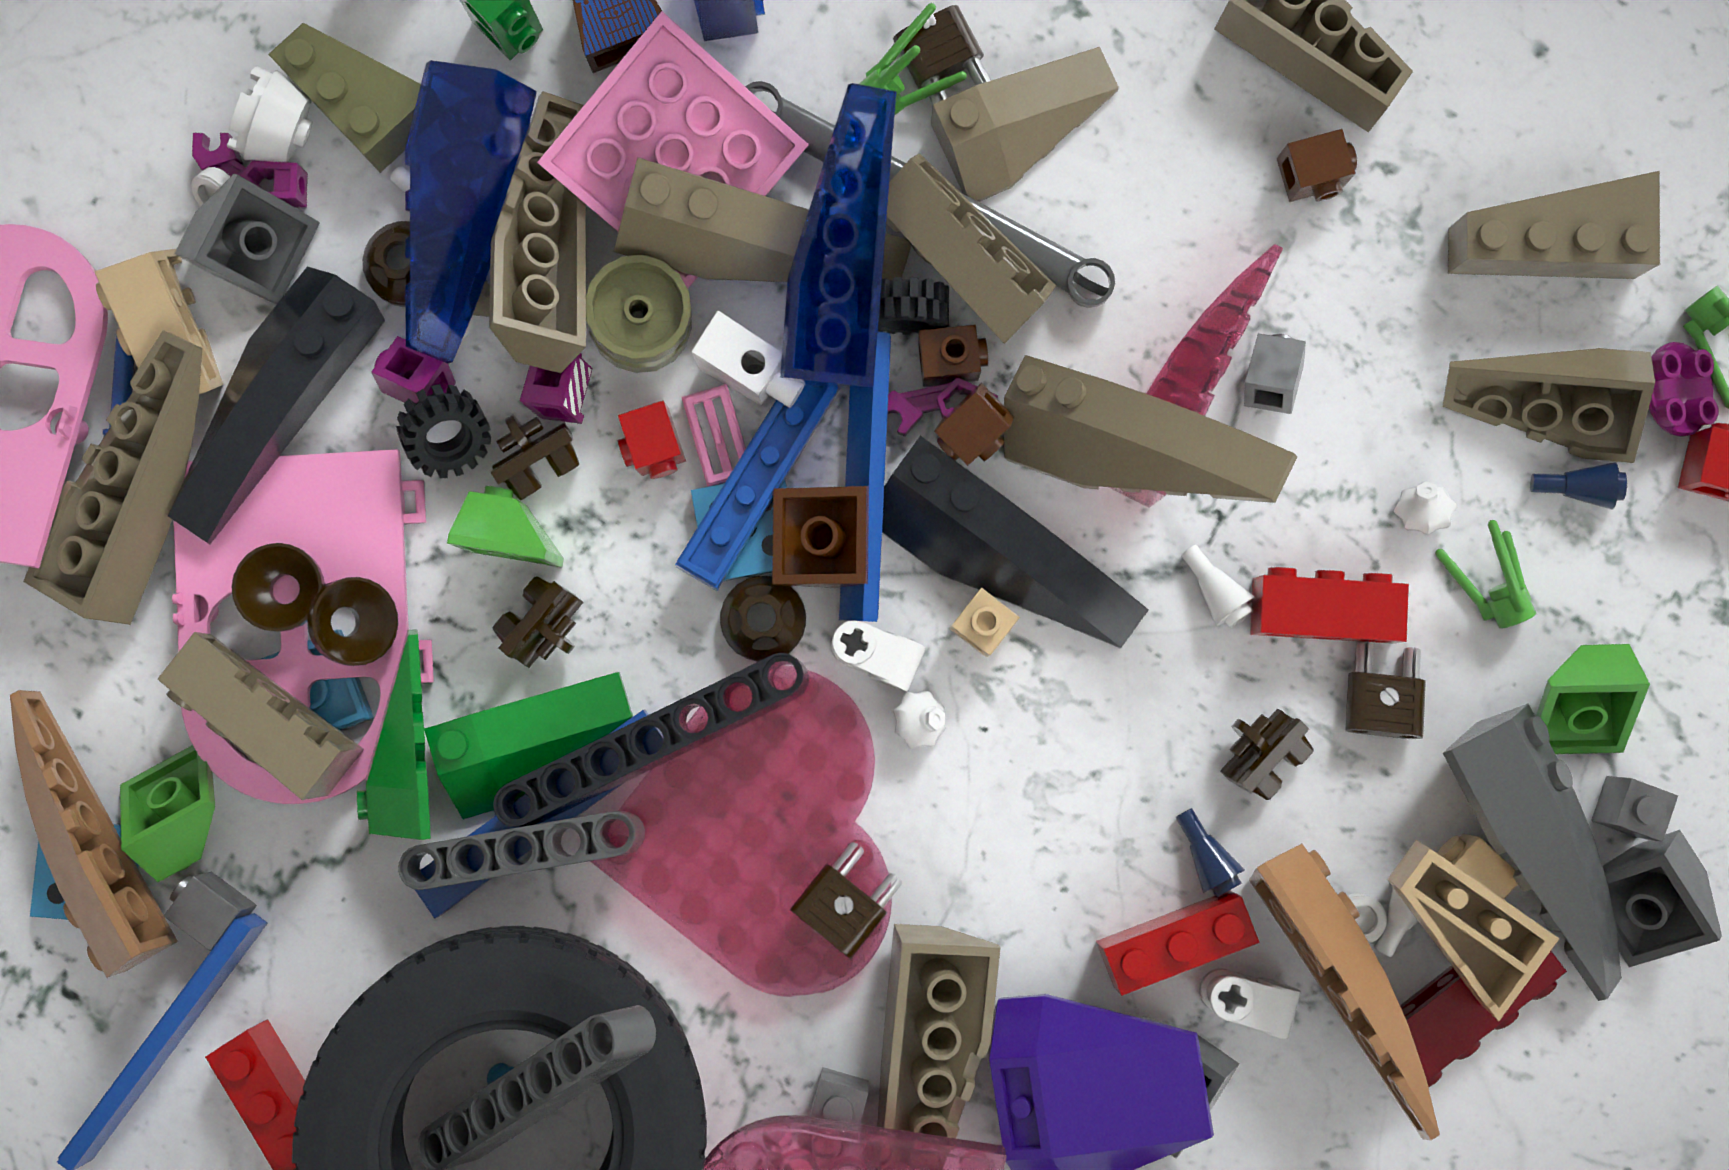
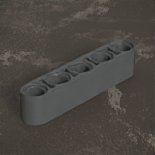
[398,811,645,890]

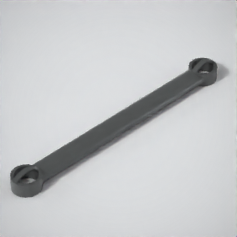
[745,81,1115,308]

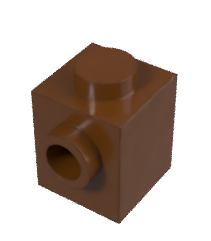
[1276,129,1357,202]
[918,325,988,387]
[934,382,1014,466]

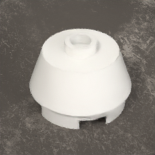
[227,66,313,162]

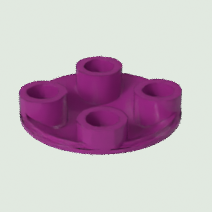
[1649,342,1719,437]

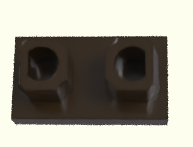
[490,415,579,500]
[492,576,584,668]
[1220,709,1314,800]

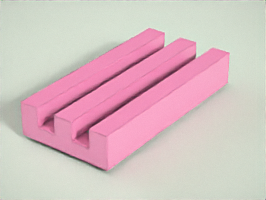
[681,384,746,487]

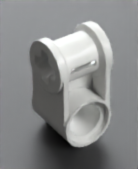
[831,620,926,692]
[1199,969,1301,1039]

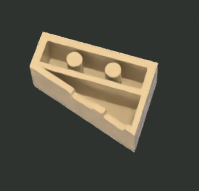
[94,249,223,394]
[1387,840,1559,1021]

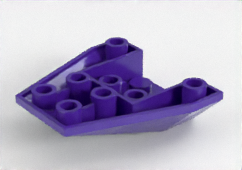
[989,994,1214,1170]

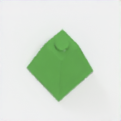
[447,486,564,568]
[1536,644,1650,754]
[120,745,215,882]

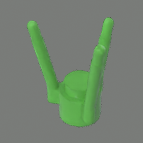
[855,3,967,117]
[1683,285,1729,409]
[1435,520,1537,629]

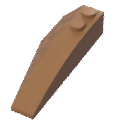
[10,690,178,978]
[1249,843,1440,1141]

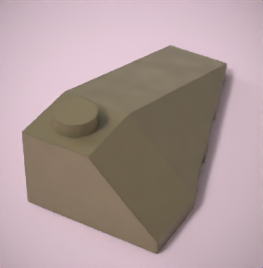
[931,47,1119,202]
[1443,348,1655,463]

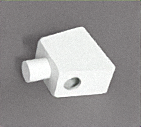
[692,311,805,408]

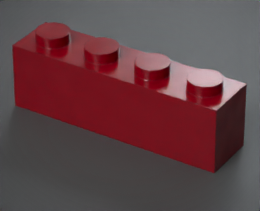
[1400,951,1567,1088]

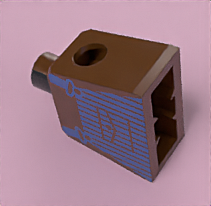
[573,0,662,73]

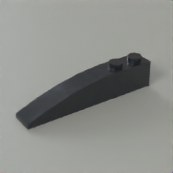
[168,266,385,545]
[882,435,1149,648]

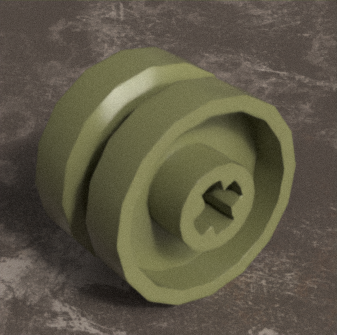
[586,255,692,373]

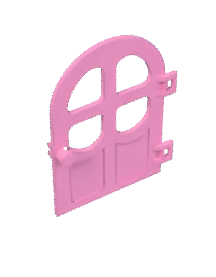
[0,224,108,568]
[172,449,434,804]

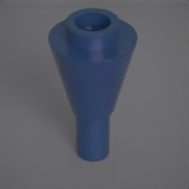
[1530,462,1627,510]
[1175,808,1245,897]

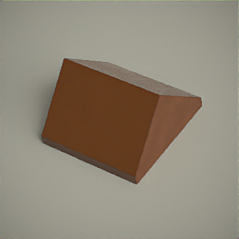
[772,486,869,588]

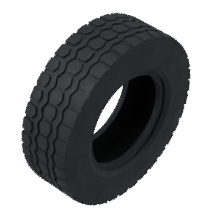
[292,926,707,1170]

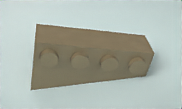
[1214,0,1413,133]
[873,154,1056,344]
[1448,170,1660,279]
[157,632,364,800]

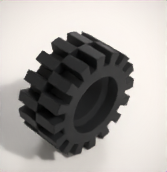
[863,277,949,335]
[396,384,492,479]

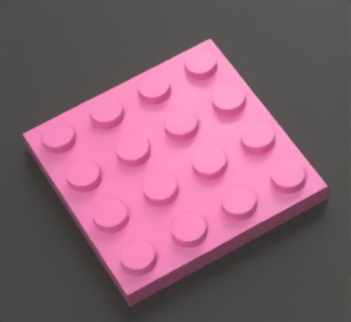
[537,11,809,289]

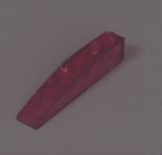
[1108,244,1283,508]

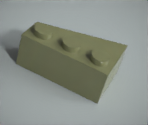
[268,23,448,173]

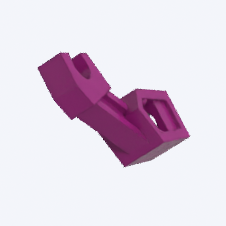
[192,133,308,208]
[888,377,998,436]

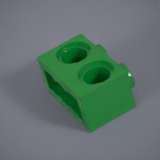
[460,0,543,61]

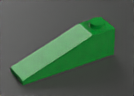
[357,629,431,840]
[424,672,633,820]

